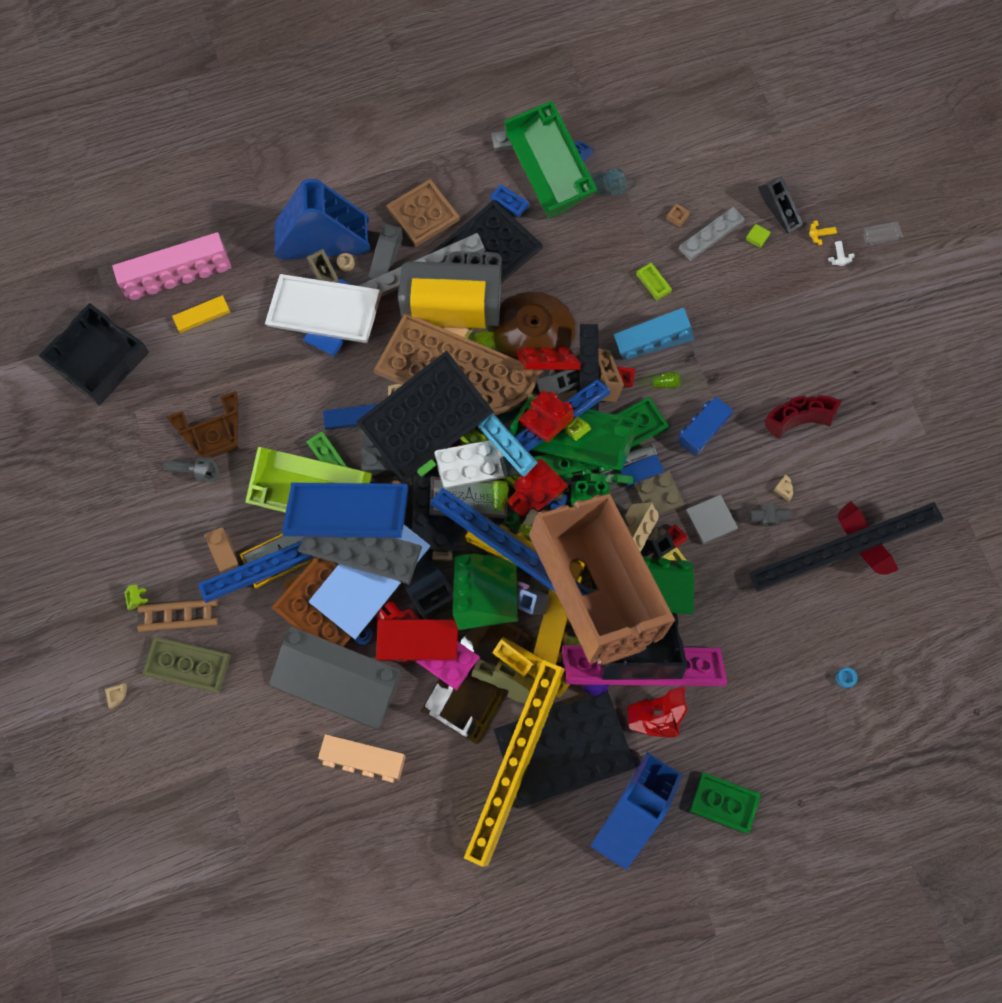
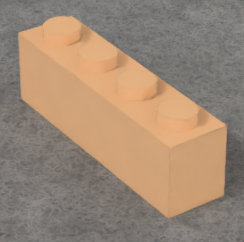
[318,735,406,783]

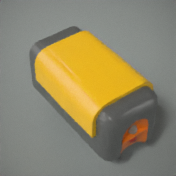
[398,251,502,329]

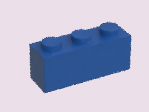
[678,397,733,457]

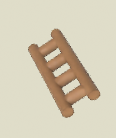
[137,599,218,632]

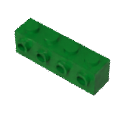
[534,454,611,480]

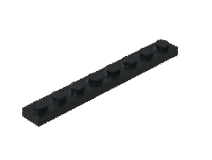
[579,324,599,472]

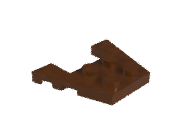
[167,391,238,458]

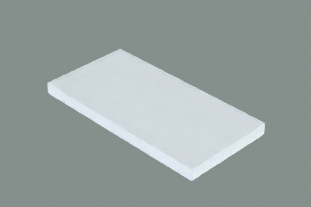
[265,274,382,343]

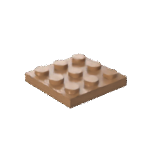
[386,179,460,247]

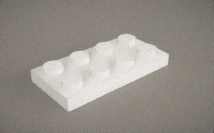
[434,440,504,489]

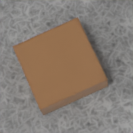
[666,204,691,228]

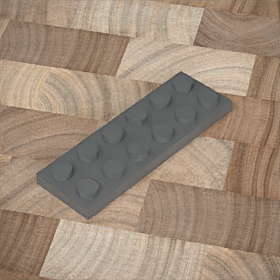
[298,537,422,585]

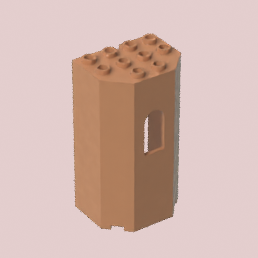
[529,494,675,665]

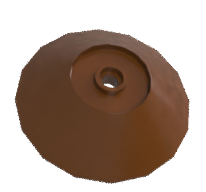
[493,292,575,361]

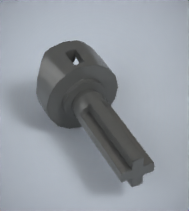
[163,456,219,482]

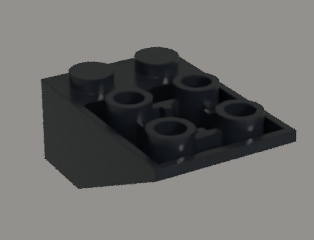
[401,553,453,620]

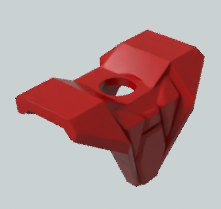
[627,686,688,738]

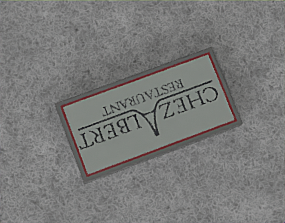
[429,476,508,520]

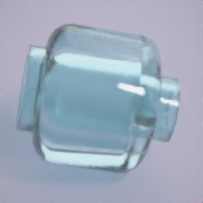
[603,168,627,195]

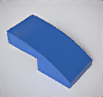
[621,455,665,487]

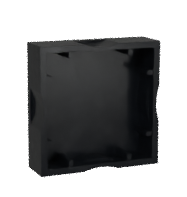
[39,303,149,406]
[600,613,687,680]

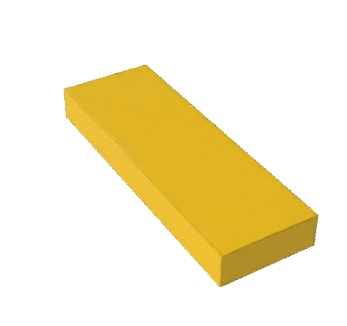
[172,295,231,333]

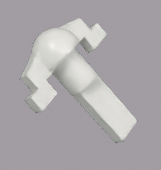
[828,241,854,266]

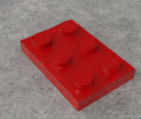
[517,347,581,370]

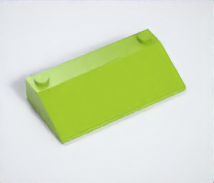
[245,447,372,513]

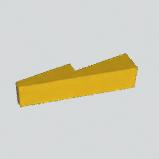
[492,637,570,698]

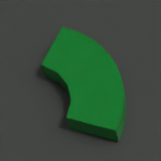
[580,474,634,485]

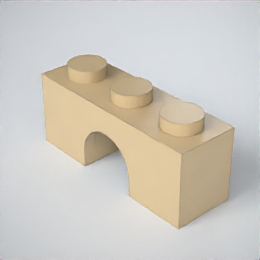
[625,502,659,552]

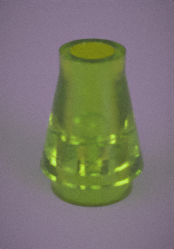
[653,370,680,389]
[490,481,509,511]

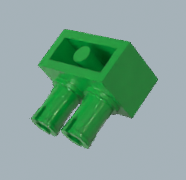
[570,481,610,508]

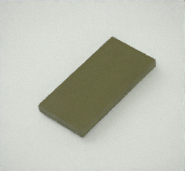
[142,637,231,694]

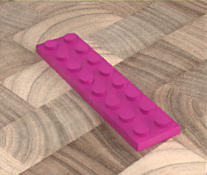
[562,645,727,686]

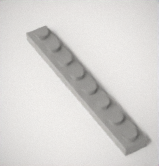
[358,233,485,297]

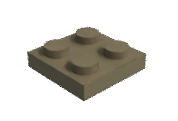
[634,471,685,516]

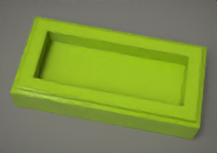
[636,262,672,301]

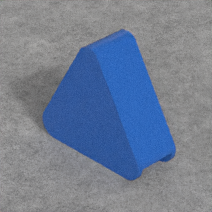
[275,179,370,260]
[590,751,683,870]

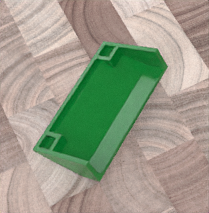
[504,100,597,220]
[510,396,639,471]

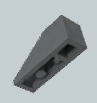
[368,224,403,280]
[536,370,580,394]

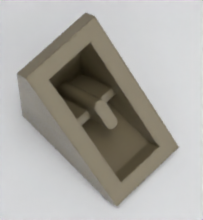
[307,248,339,283]

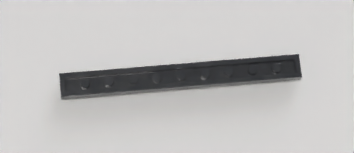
[749,502,944,593]

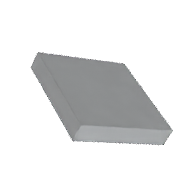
[686,495,738,545]

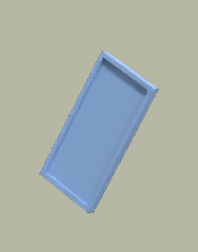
[308,525,430,639]

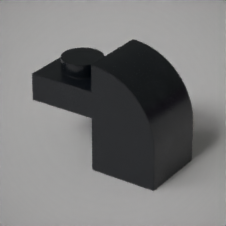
[640,527,676,558]

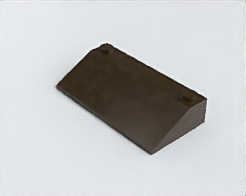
[420,622,535,744]

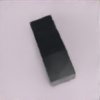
[758,176,803,233]

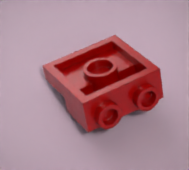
[519,391,574,443]

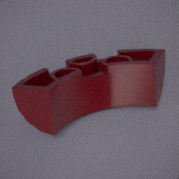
[765,395,842,439]
[837,501,899,575]

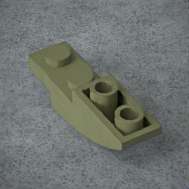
[471,659,534,704]

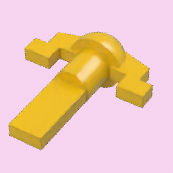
[809,220,837,246]

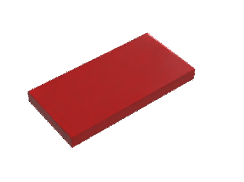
[376,620,458,661]

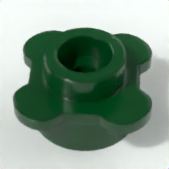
[502,513,525,531]

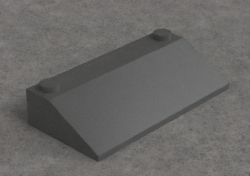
[269,626,403,730]

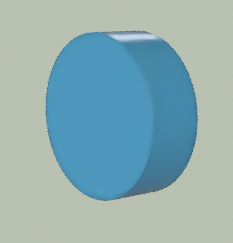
[836,667,858,688]

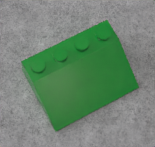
[453,554,518,630]
[642,556,694,615]

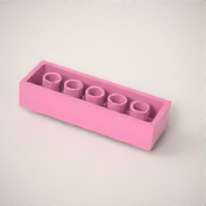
[112,232,232,301]

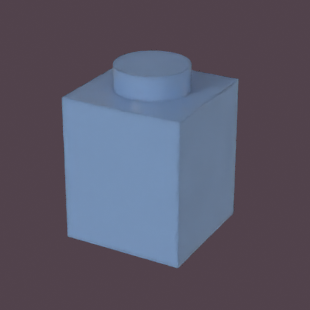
[518,589,550,615]

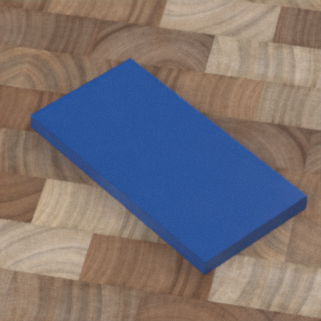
[282,483,408,538]

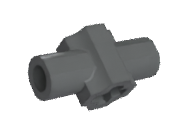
[749,504,790,527]

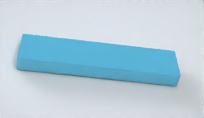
[477,414,538,477]

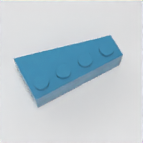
[614,307,695,360]

